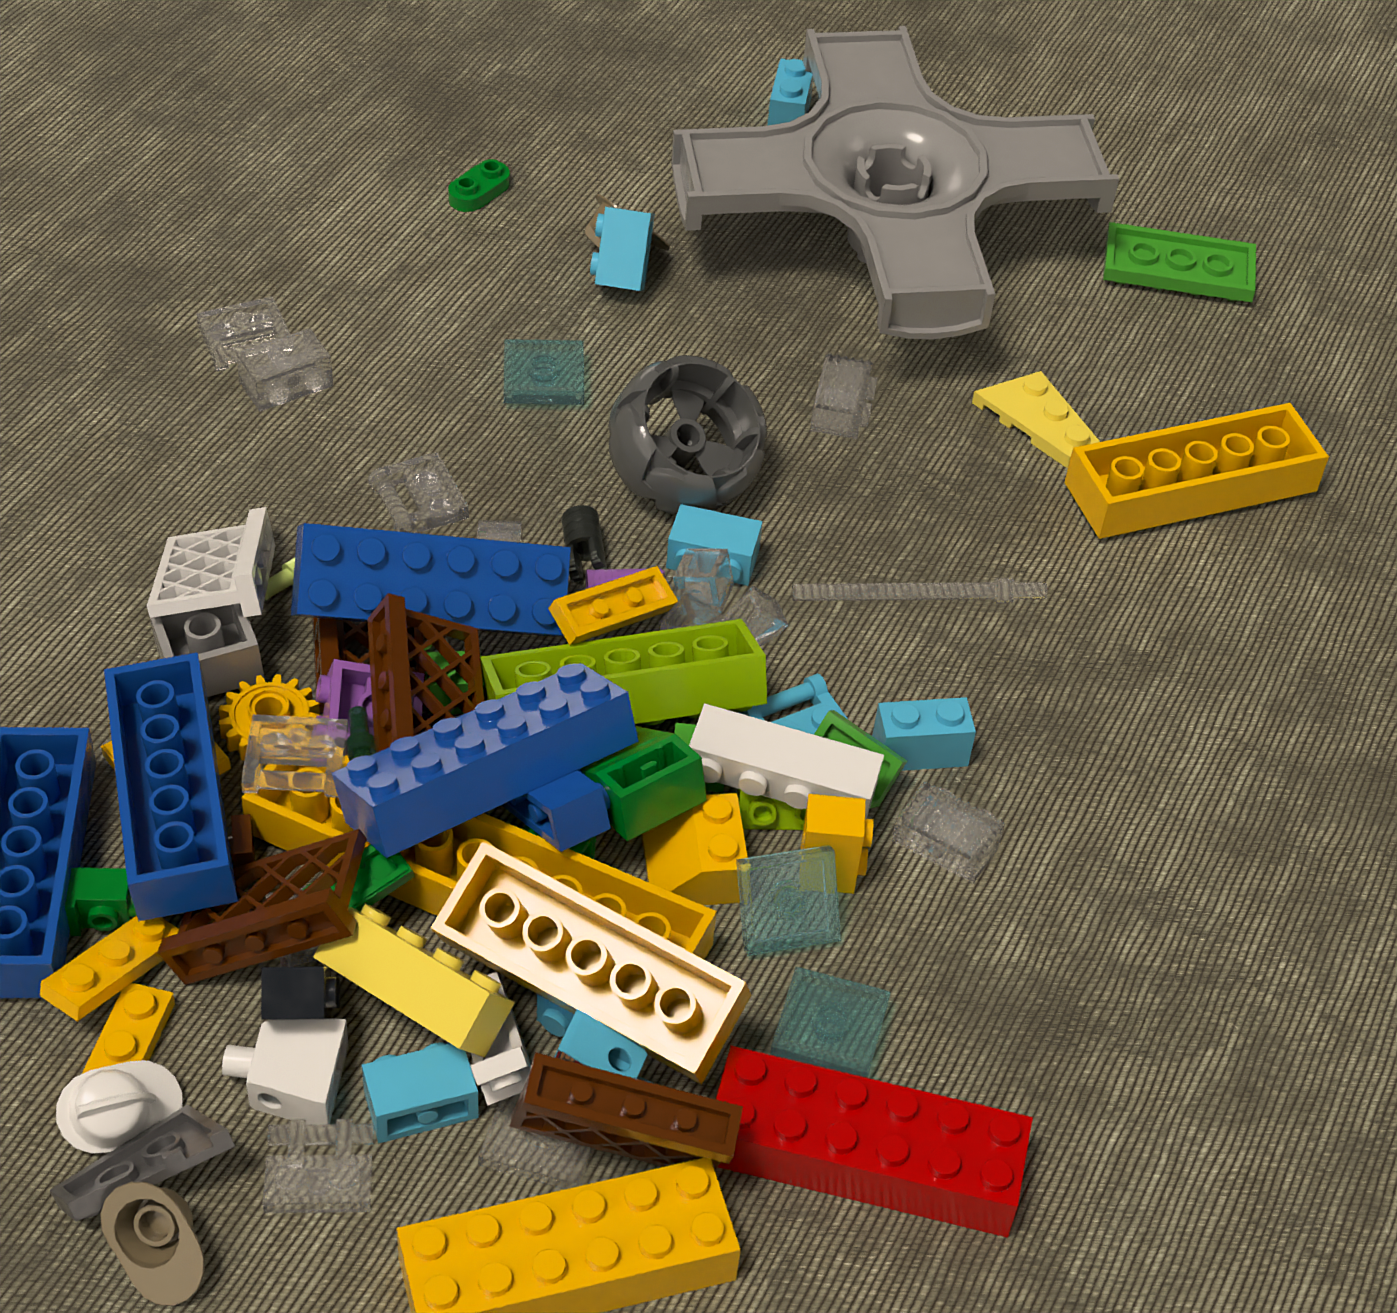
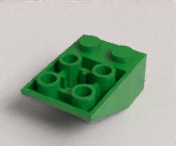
[580,726,707,841]

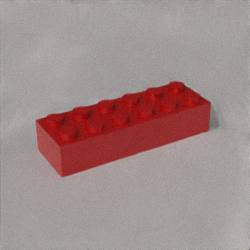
[716,1045,1033,1238]

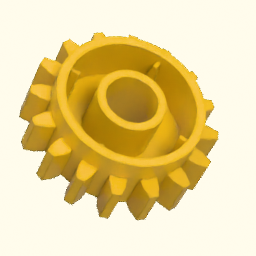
[219,674,320,765]

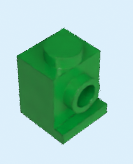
[65,867,137,936]

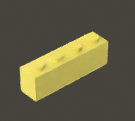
[313,904,515,1057]

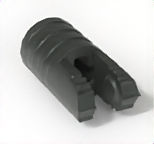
[561,505,607,582]

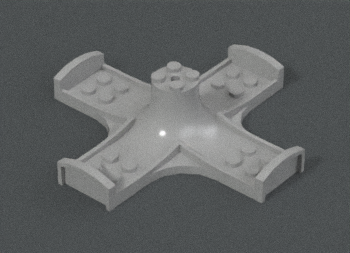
[671,26,1119,339]

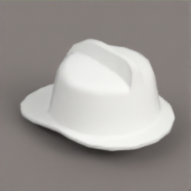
[56,1060,182,1154]

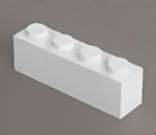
[689,703,884,818]

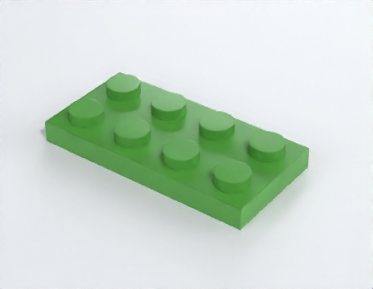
[1103,222,1256,302]

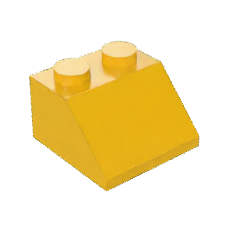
[641,793,750,905]

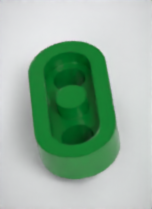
[448,159,510,212]

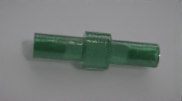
[346,706,376,761]

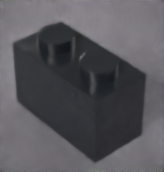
[261,966,341,1020]

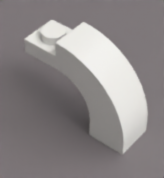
[470,972,531,1105]

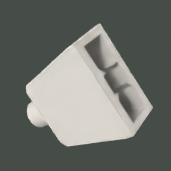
[222,1019,349,1130]

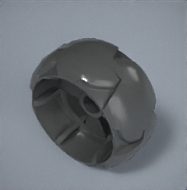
[608,355,767,515]

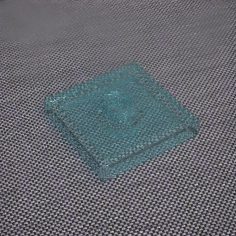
[504,339,584,405]
[736,845,841,956]
[770,966,891,1078]

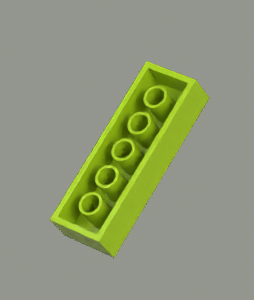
[480,619,767,725]

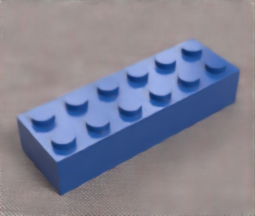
[291,523,571,637]
[104,652,238,921]
[332,663,639,858]
[0,727,96,998]

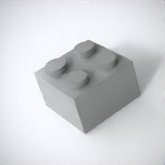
[148,603,265,697]

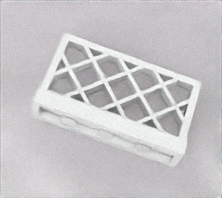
[147,507,275,618]

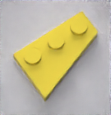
[972,371,1100,468]

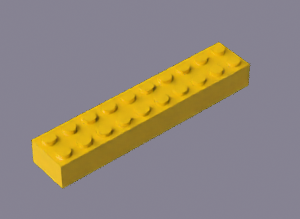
[241,732,717,960]

